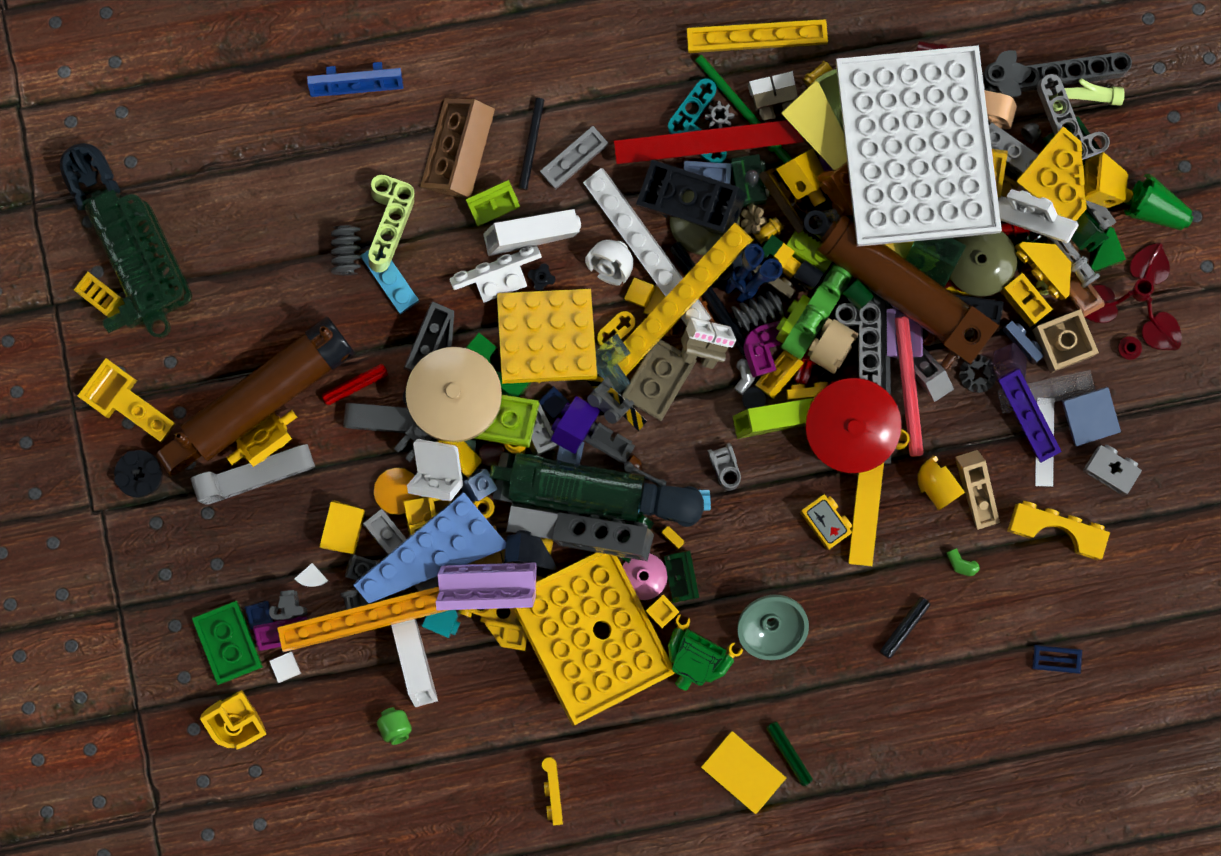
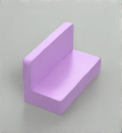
[887,309,923,359]

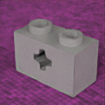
[1083,445,1142,496]

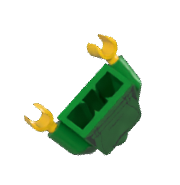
[668,615,743,691]

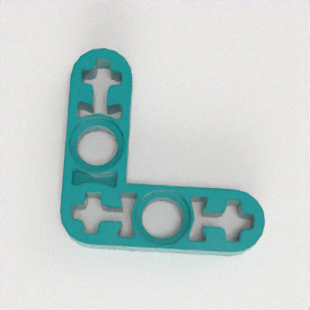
[668,79,727,163]

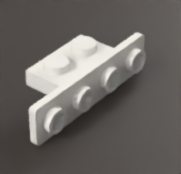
[998,189,1079,243]
[450,246,542,303]

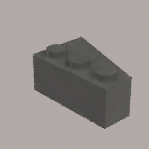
[403,302,454,372]

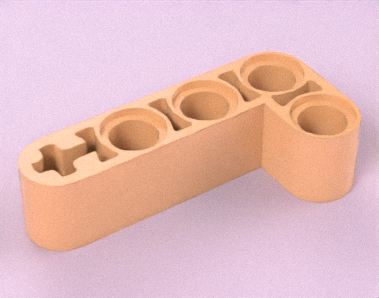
[984,90,1017,129]

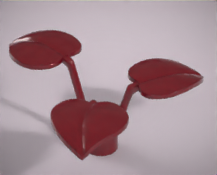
[1076,243,1182,351]

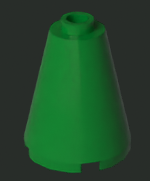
[1124,174,1193,230]

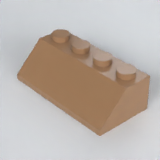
[420,98,495,198]

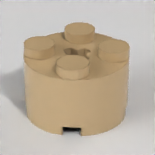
[808,318,859,374]

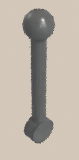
[624,462,666,487]

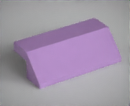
[436,562,536,610]

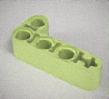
[368,175,414,273]

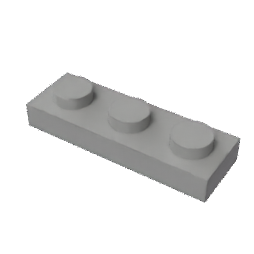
[540,126,608,190]

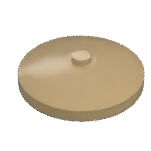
[406,347,502,442]

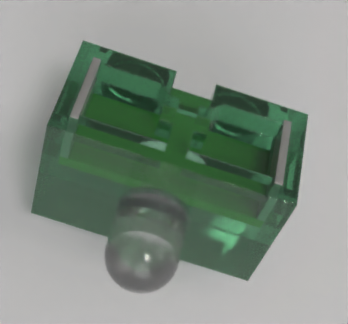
[730,154,770,208]

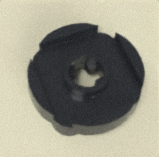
[114,450,163,498]

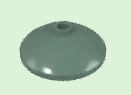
[737,595,809,660]

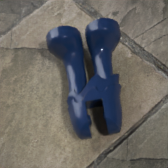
[725,244,783,303]

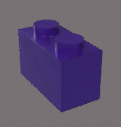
[550,396,601,454]

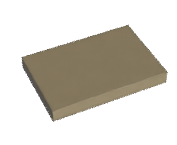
[622,339,697,421]

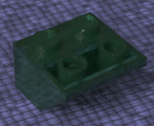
[906,238,967,287]

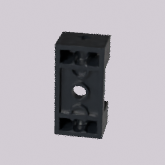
[636,160,747,236]

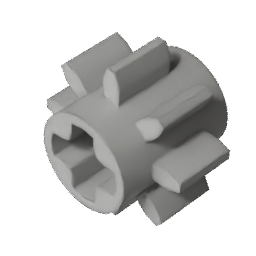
[705,101,734,129]

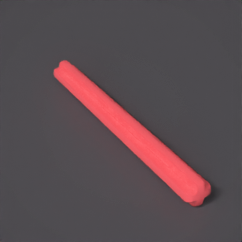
[895,316,924,457]

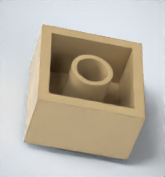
[1032,309,1099,373]

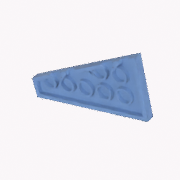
[353,492,506,603]

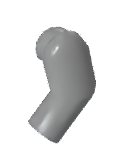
[734,359,755,395]

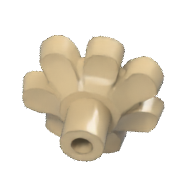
[741,204,767,235]

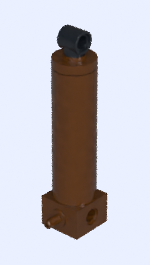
[803,210,999,370]

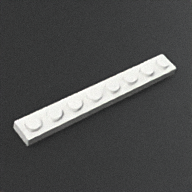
[583,168,712,326]

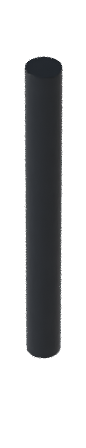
[518,98,545,191]

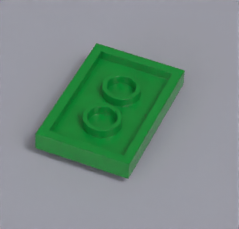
[192,601,263,685]

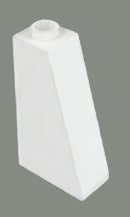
[483,209,581,256]
[391,619,438,707]

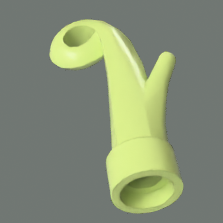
[1049,79,1124,111]

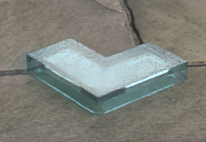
[595,334,631,393]

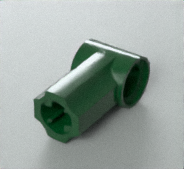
[842,279,874,311]

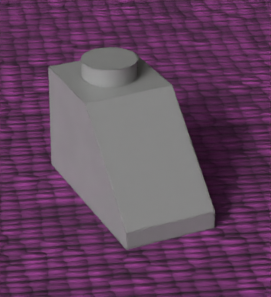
[913,347,954,402]

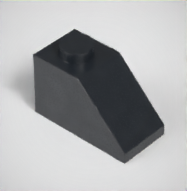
[504,530,557,574]

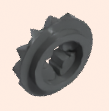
[959,355,998,393]

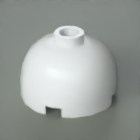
[585,240,633,286]

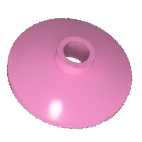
[623,553,667,600]

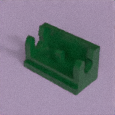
[1071,209,1109,252]
[664,551,699,603]

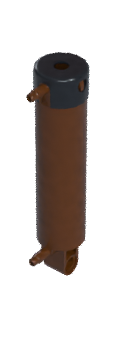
[156,317,355,476]

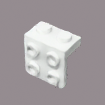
[407,439,463,501]

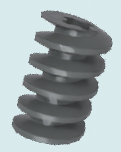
[331,225,361,276]
[731,289,784,332]

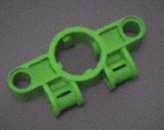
[781,264,853,360]

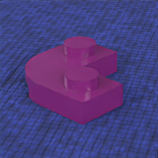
[744,320,783,378]

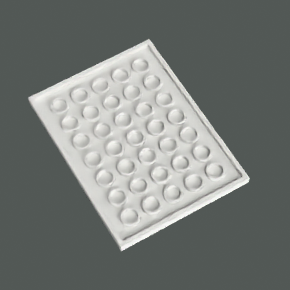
[836,45,1002,247]

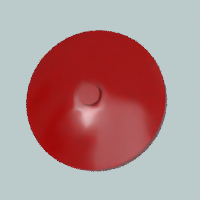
[805,377,901,473]

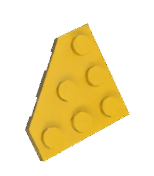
[1016,127,1087,221]

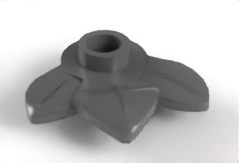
[984,50,1031,97]

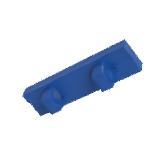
[307,62,404,97]

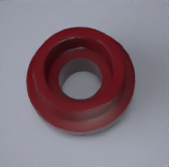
[1118,336,1142,360]

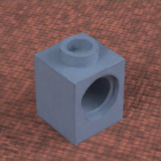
[461,468,497,501]

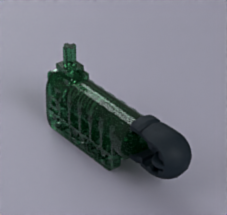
[60,143,192,338]
[489,452,704,527]

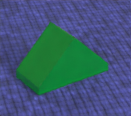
[1089,227,1126,272]

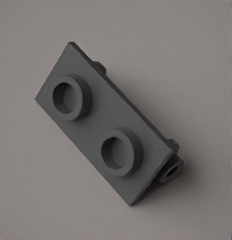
[584,422,635,464]

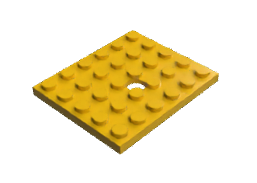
[513,553,675,726]

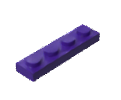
[997,368,1062,463]

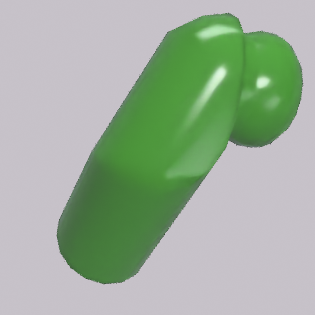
[946,548,980,576]

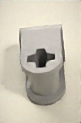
[707,443,741,491]

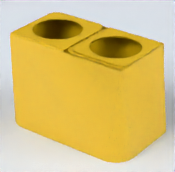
[320,500,365,555]

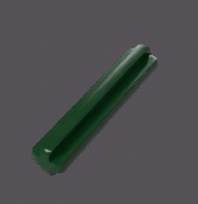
[766,721,813,786]

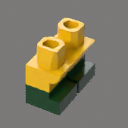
[760,234,802,279]

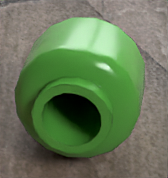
[377,707,412,745]

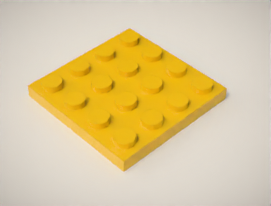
[497,289,597,384]

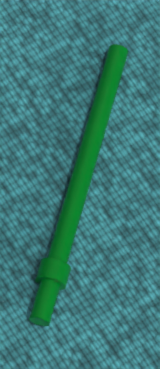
[695,55,792,164]

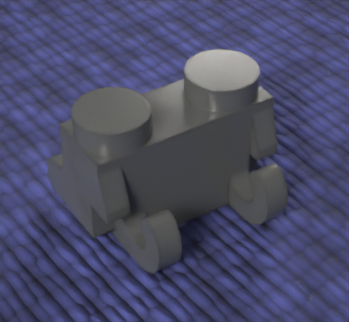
[587,377,635,424]
[269,590,308,620]

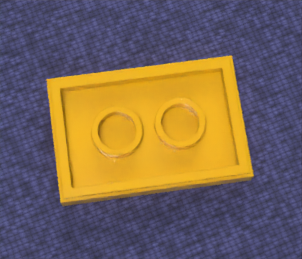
[701,731,786,814]

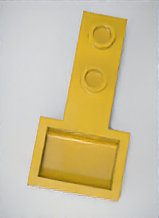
[78,358,176,443]

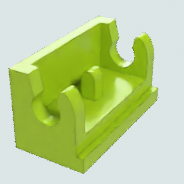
[466,180,520,226]

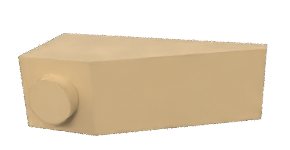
[955,450,1000,530]

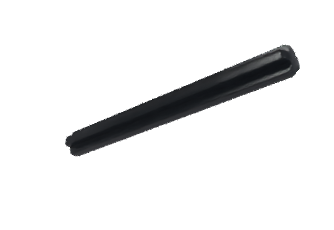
[670,242,747,360]

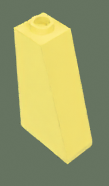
[781,81,847,171]

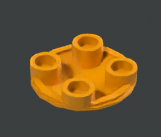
[374,468,420,515]

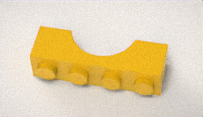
[1007,501,1110,561]

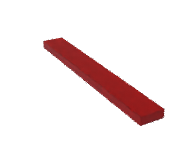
[614,120,803,164]

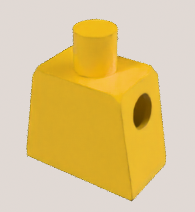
[777,148,826,207]
[1084,152,1133,208]

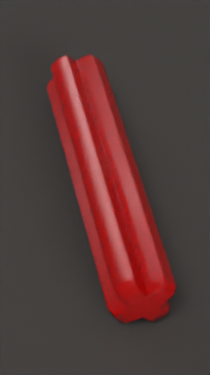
[322,364,388,405]

